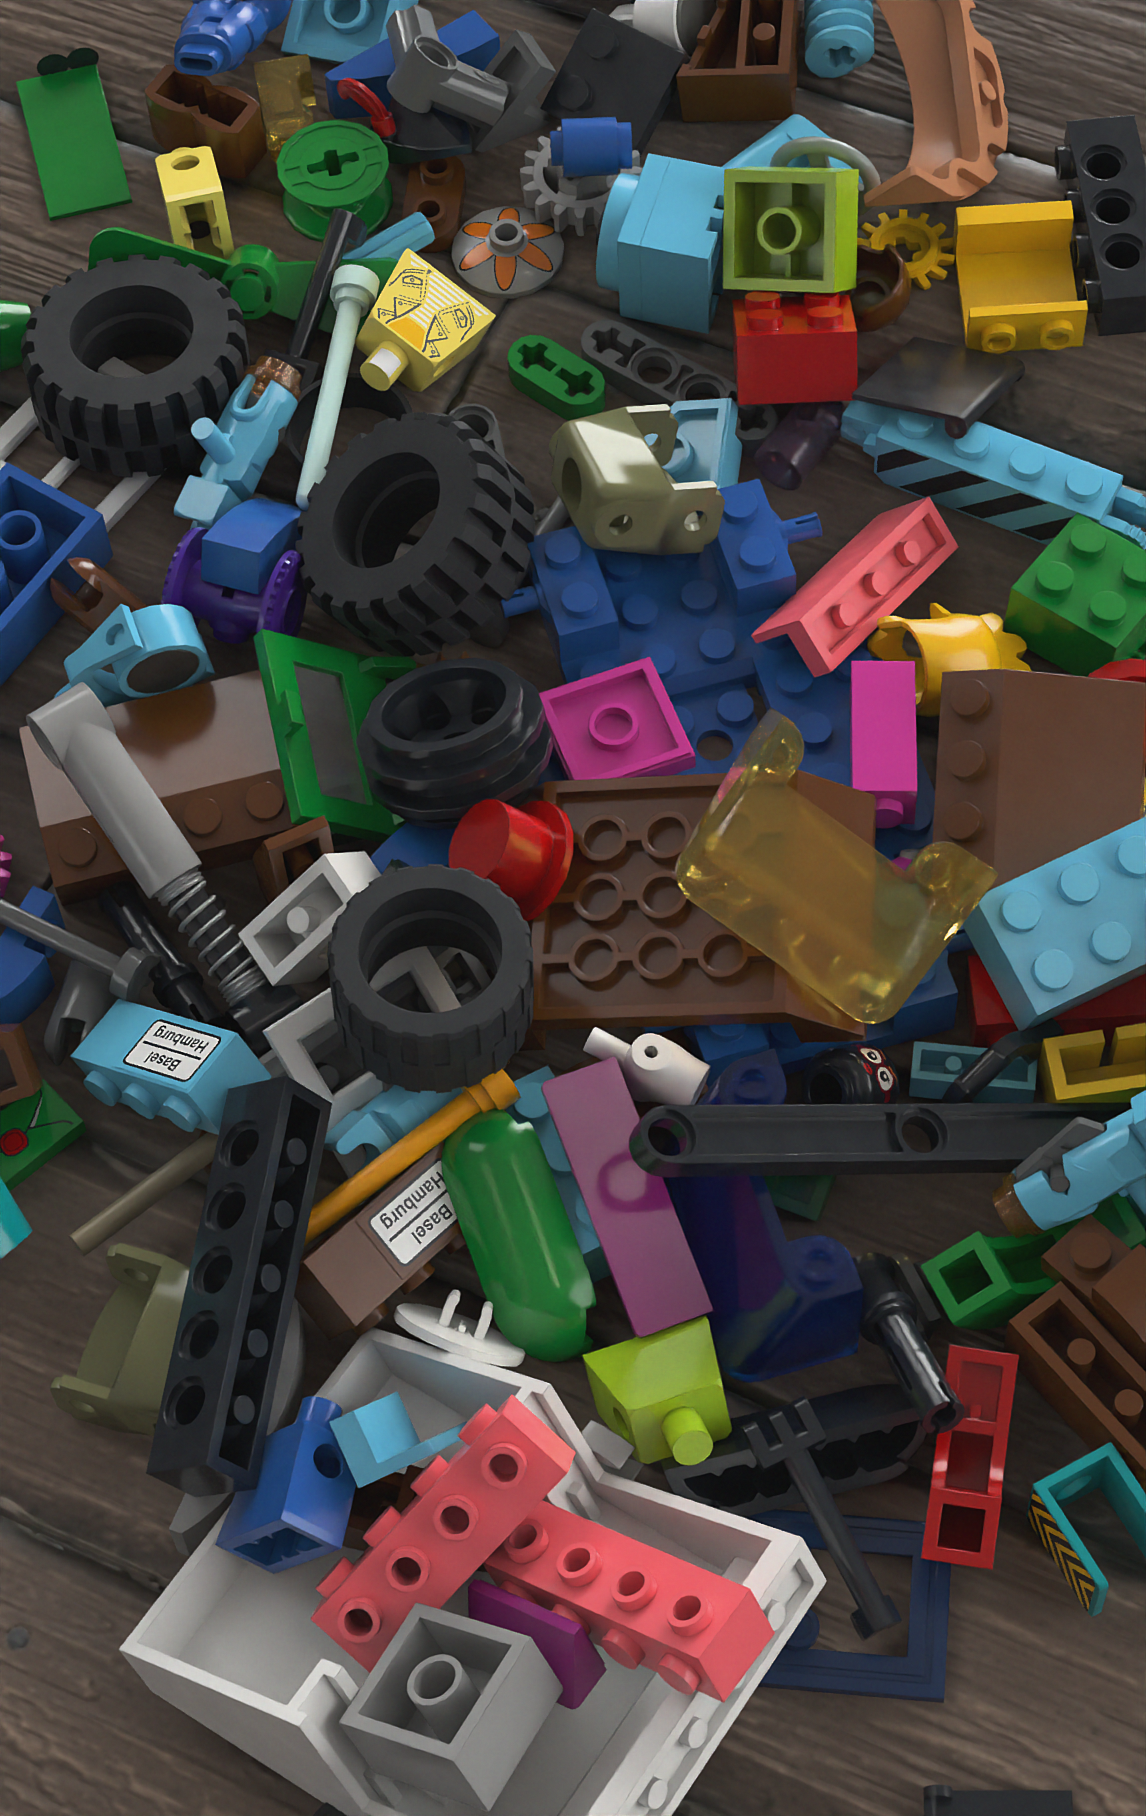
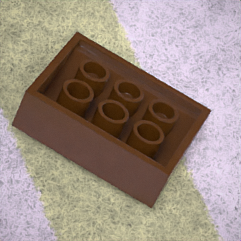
[928,669,1146,930]
[19,670,299,906]

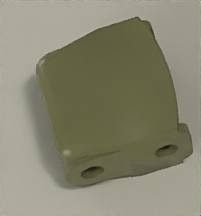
[549,404,725,555]
[50,1242,190,1436]

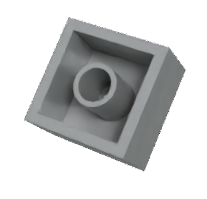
[338,1602,563,1812]

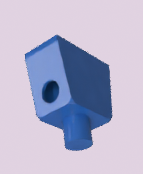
[215,1396,356,1574]

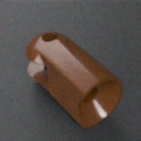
[50,557,148,634]

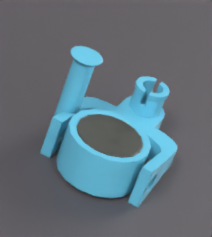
[54,604,215,707]

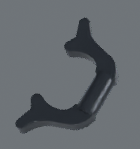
[942,1018,1065,1104]

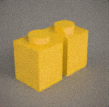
[1037,1023,1146,1103]

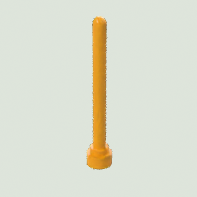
[304,1068,521,1247]

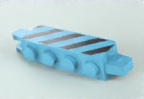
[840,400,1146,550]

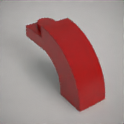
[921,1345,1019,1570]

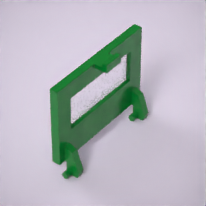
[253,629,417,843]

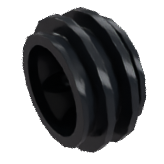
[356,657,554,830]

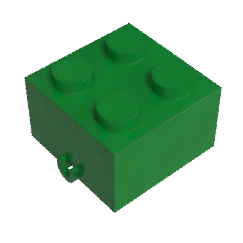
[1003,512,1146,677]

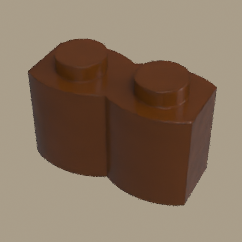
[144,65,267,178]

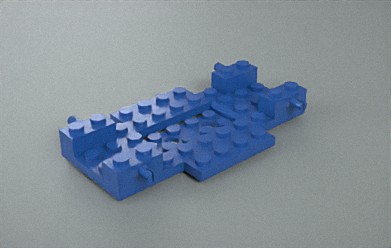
[499,479,974,1095]

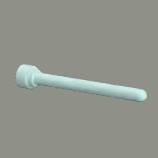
[296,265,380,511]

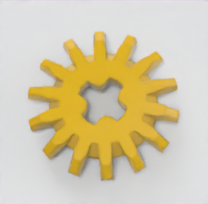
[857,209,955,290]

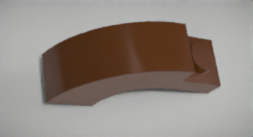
[1041,1214,1146,1372]

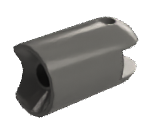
[44,959,118,1071]

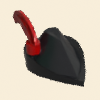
[337,77,472,164]

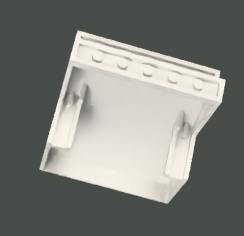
[119,1327,827,1816]

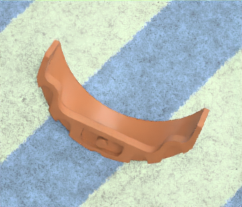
[863,0,1008,207]

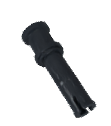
[835,1252,965,1434]

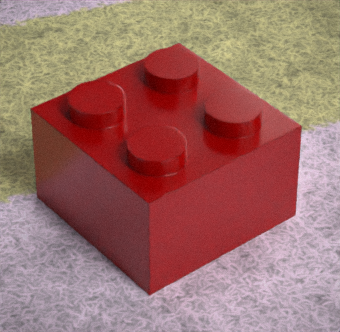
[732,291,858,405]

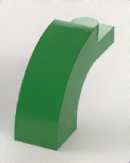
[921,1193,1146,1330]

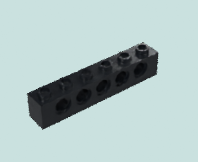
[146,1075,332,1497]

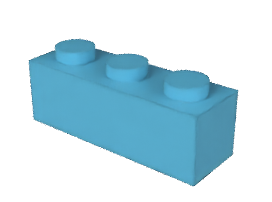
[909,1041,1037,1103]

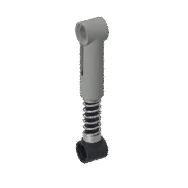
[26,682,304,1059]

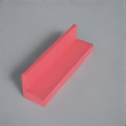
[751,496,959,678]

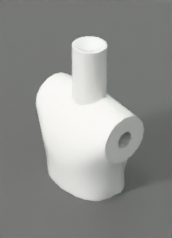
[583,1027,711,1105]

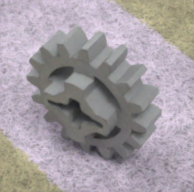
[520,127,643,236]

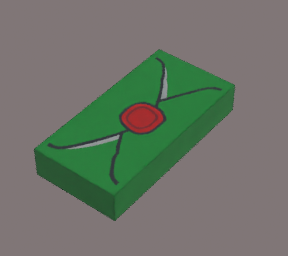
[0,1079,87,1192]

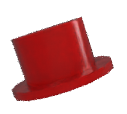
[449,799,573,922]

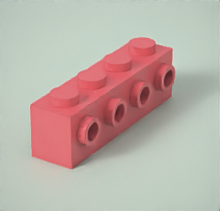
[310,1394,576,1673]
[482,1500,775,1703]

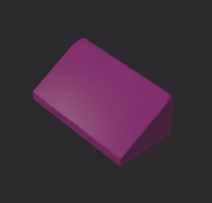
[468,1579,607,1709]

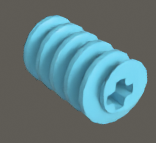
[804,0,874,78]

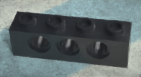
[1054,115,1146,336]

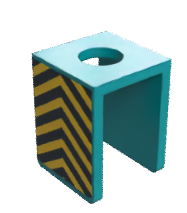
[1026,1442,1146,1617]

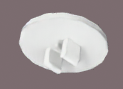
[394,1289,526,1367]

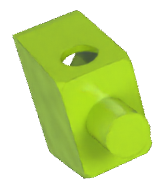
[582,1315,732,1466]

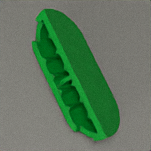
[441,1108,596,1362]

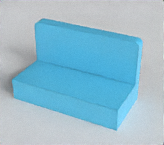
[329,1391,467,1488]

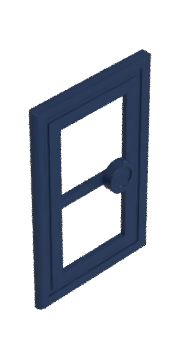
[743,1509,951,1703]

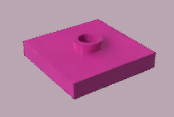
[539,657,696,781]

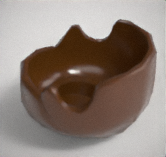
[839,243,911,332]

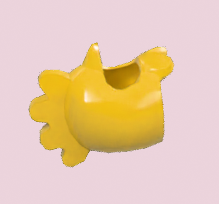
[866,603,1032,717]

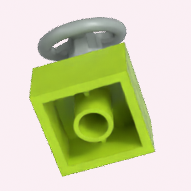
[723,136,881,293]

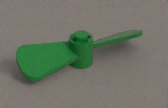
[88,227,398,340]

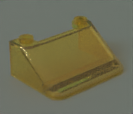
[675,707,999,1024]

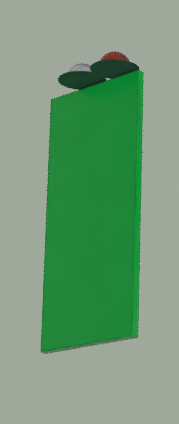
[16,48,132,221]

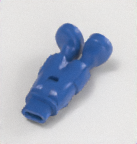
[174,0,292,76]

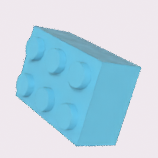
[959,817,1146,1031]

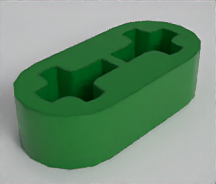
[507,335,606,421]

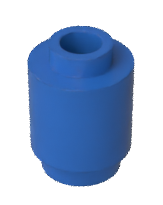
[550,117,632,177]

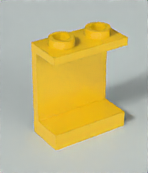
[953,200,1088,354]

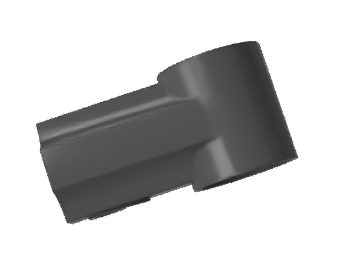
[386,4,509,129]

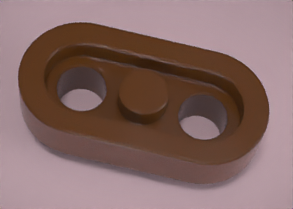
[401,156,467,253]

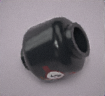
[801,1042,900,1104]

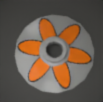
[451,206,564,299]

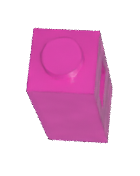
[849,661,917,828]

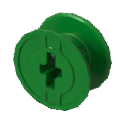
[277,119,394,242]

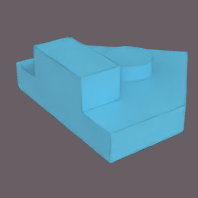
[644,398,743,516]

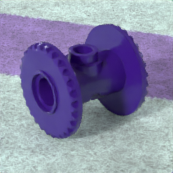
[161,527,308,660]

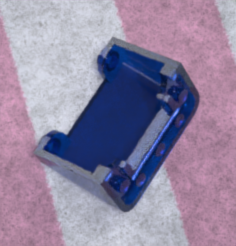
[659,1049,863,1383]

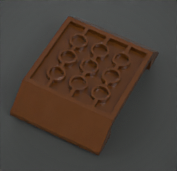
[486,769,877,1051]

